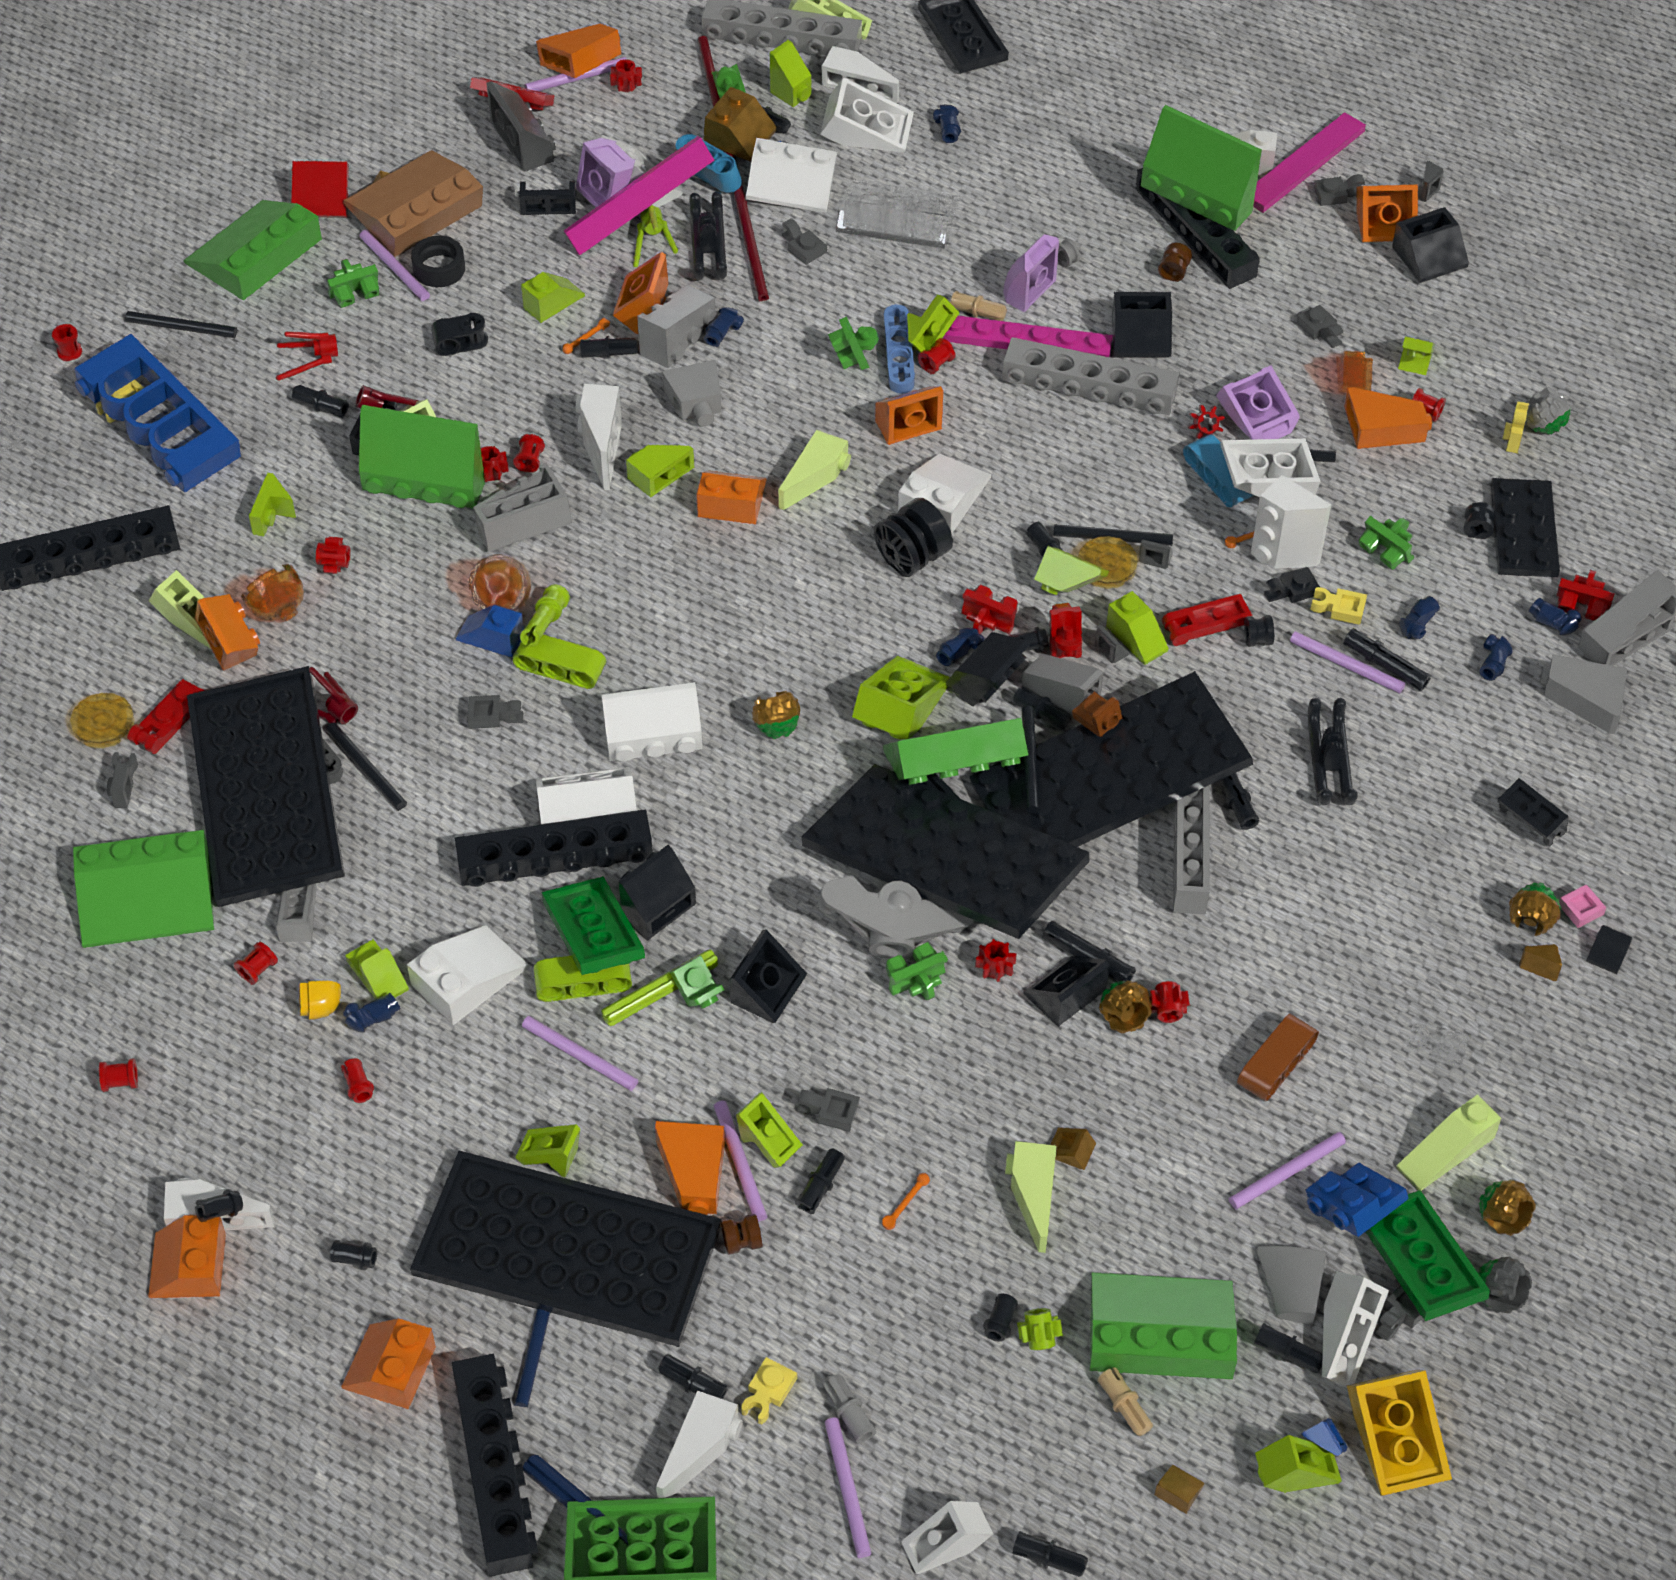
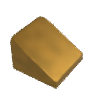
[1519,944,1562,981]
[1050,1128,1096,1170]
[1154,1465,1205,1514]

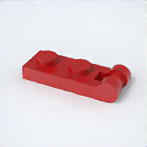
[1161,594,1253,646]
[127,679,205,754]

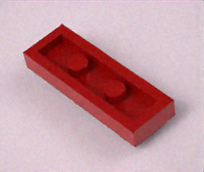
[470,77,555,110]

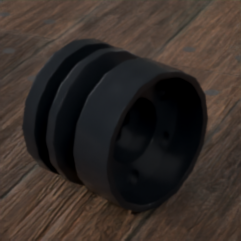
[873,498,953,577]

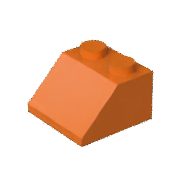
[1356,184,1418,242]
[613,251,668,334]
[875,386,944,445]
[697,470,767,524]
[195,594,260,671]
[148,1215,226,1298]
[341,1318,436,1409]

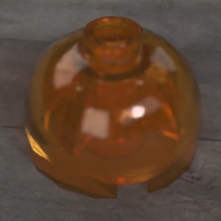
[468,554,532,611]
[241,564,304,622]

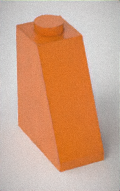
[536,23,622,78]
[1344,387,1432,449]
[655,1121,725,1215]

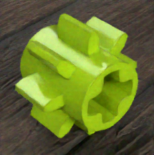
[1017,1308,1063,1350]

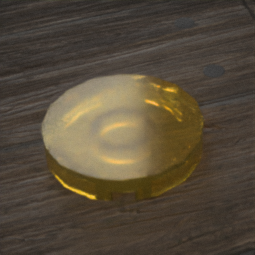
[1078,536,1138,589]
[70,693,135,749]

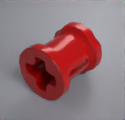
[52,324,83,361]
[918,338,956,375]
[1412,388,1446,423]
[513,434,545,473]
[233,941,278,985]
[99,1058,138,1092]

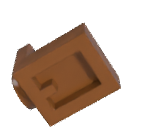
[1072,692,1122,737]

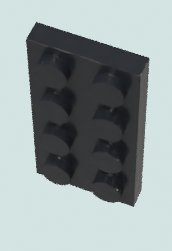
[918,0,1009,74]
[1491,478,1560,578]

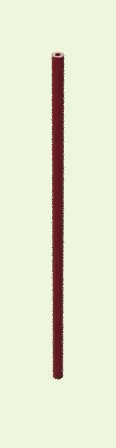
[697,36,769,301]

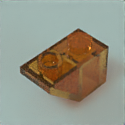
[1336,351,1373,392]

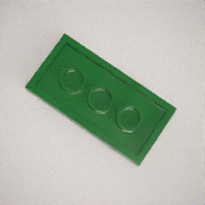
[542,876,645,975]
[1366,1190,1490,1321]

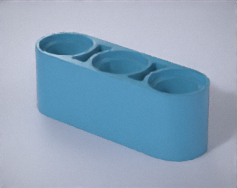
[675,134,742,193]
[1183,434,1255,508]

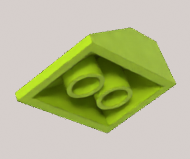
[852,655,950,740]

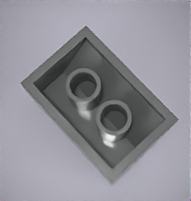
[486,81,556,172]

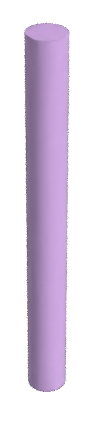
[525,57,626,91]
[360,230,430,302]
[1290,631,1405,694]
[522,1016,638,1091]
[714,1101,767,1222]
[1229,1132,1346,1210]
[825,1418,871,1558]

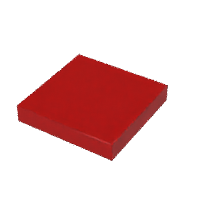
[291,161,349,218]

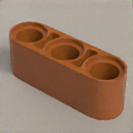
[1237,1013,1319,1102]

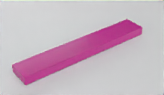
[1253,112,1366,213]
[563,136,714,255]

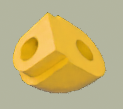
[299,981,341,1020]

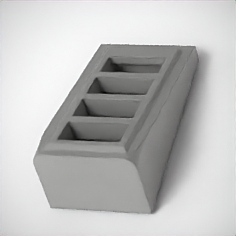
[276,884,316,942]

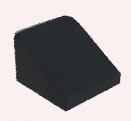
[1586,925,1632,975]

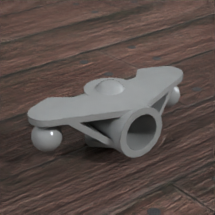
[817,876,974,958]

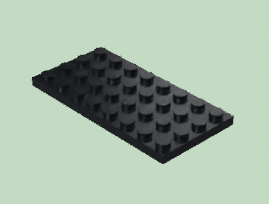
[187,666,345,907]
[969,671,1253,847]
[801,764,1090,939]
[410,1150,722,1347]

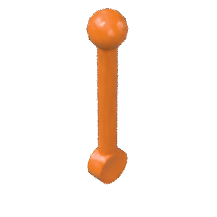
[562,318,610,354]
[1225,531,1254,548]
[882,1173,930,1230]

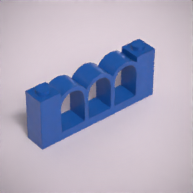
[74,334,241,493]

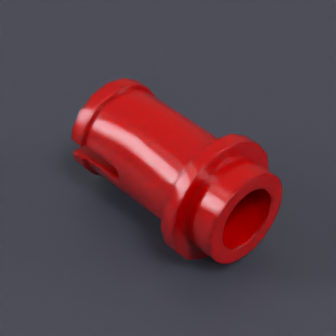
[341,1058,374,1103]

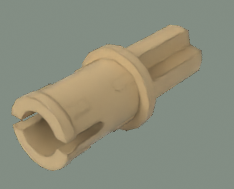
[950,291,1007,321]
[1098,1367,1153,1436]

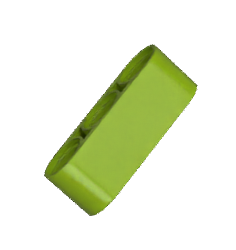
[512,635,607,689]
[533,955,632,1002]

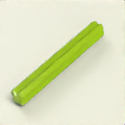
[601,949,718,1026]

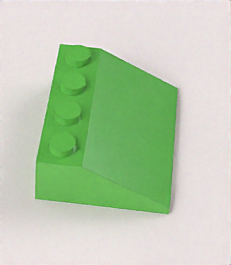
[1141,105,1262,231]
[184,200,322,301]
[359,405,485,508]
[882,718,1028,785]
[73,830,214,948]
[1089,1272,1237,1380]
[564,1496,717,1580]

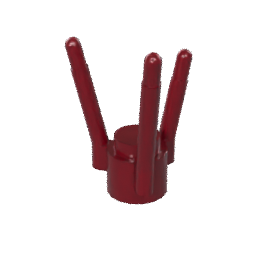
[355,385,419,409]
[309,667,358,724]

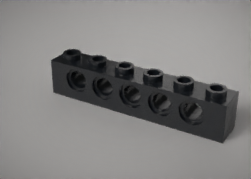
[1135,168,1260,289]
[0,505,181,591]
[455,809,653,887]
[451,1353,538,1577]

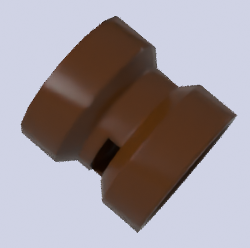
[1158,243,1192,282]
[721,1214,763,1255]

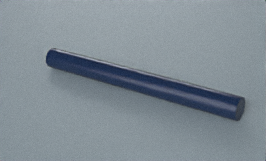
[514,1309,550,1408]

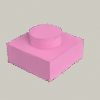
[1559,884,1606,928]

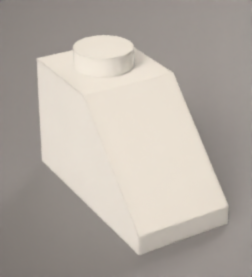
[901,1501,993,1574]

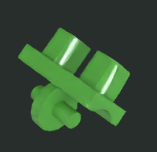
[712,64,746,99]
[327,259,379,308]
[828,316,879,370]
[1358,516,1414,570]
[886,942,948,1000]

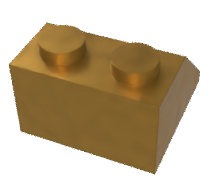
[703,87,776,162]

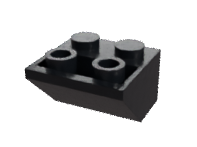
[1392,207,1469,283]
[1112,292,1172,357]
[946,632,1030,707]
[618,845,696,941]

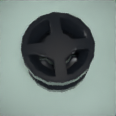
[1463,502,1495,539]
[1244,615,1275,647]

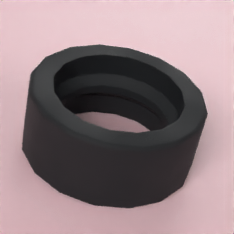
[411,235,466,288]

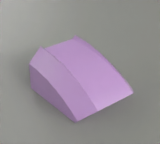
[576,138,636,207]
[1003,234,1059,312]
[1216,365,1300,440]

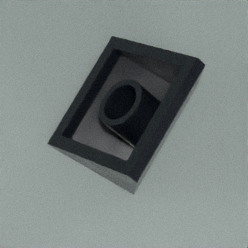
[730,929,808,1023]
[1023,956,1109,1027]

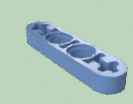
[884,304,915,394]

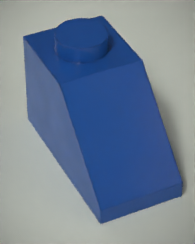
[456,605,524,657]

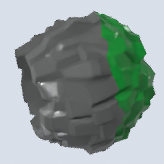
[1478,1256,1532,1314]

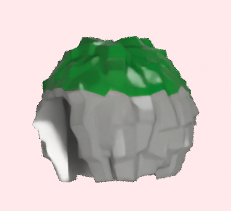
[1526,387,1571,435]

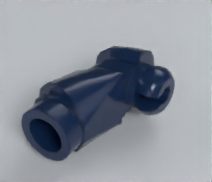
[933,104,961,143]
[704,307,744,347]
[1399,596,1440,639]
[1529,598,1582,636]
[936,628,985,666]
[1479,634,1513,681]
[343,992,401,1033]

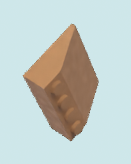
[344,150,483,257]

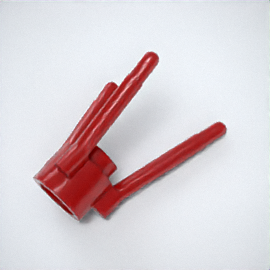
[276,331,338,381]

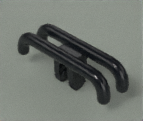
[689,191,727,280]
[1308,698,1358,806]

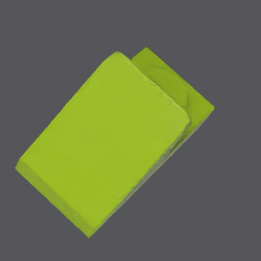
[907,294,960,352]
[1398,336,1435,375]
[249,472,296,536]
[345,939,409,999]
[736,1092,803,1168]
[515,1124,580,1177]

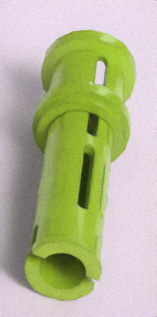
[520,584,570,647]

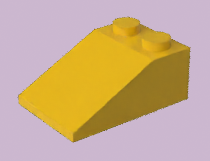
[1346,1370,1452,1496]

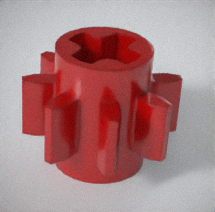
[610,59,642,92]
[1188,405,1225,439]
[481,446,509,482]
[315,537,351,574]
[975,939,1017,982]
[1149,981,1190,1023]

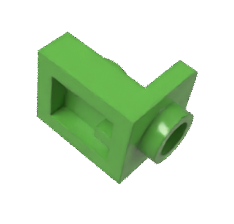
[670,956,724,1009]

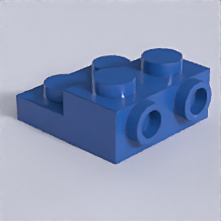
[1305,1162,1409,1237]

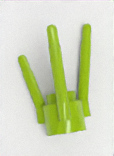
[633,205,678,267]

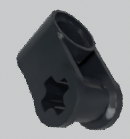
[431,313,488,356]

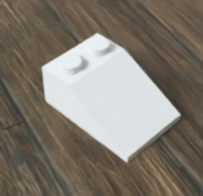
[820,77,914,153]
[576,384,622,490]
[1220,438,1321,497]
[898,453,991,534]
[407,925,529,1025]

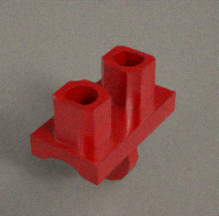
[1556,569,1615,621]
[961,584,1018,634]
[1049,603,1082,658]

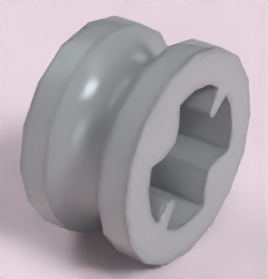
[1058,239,1080,267]

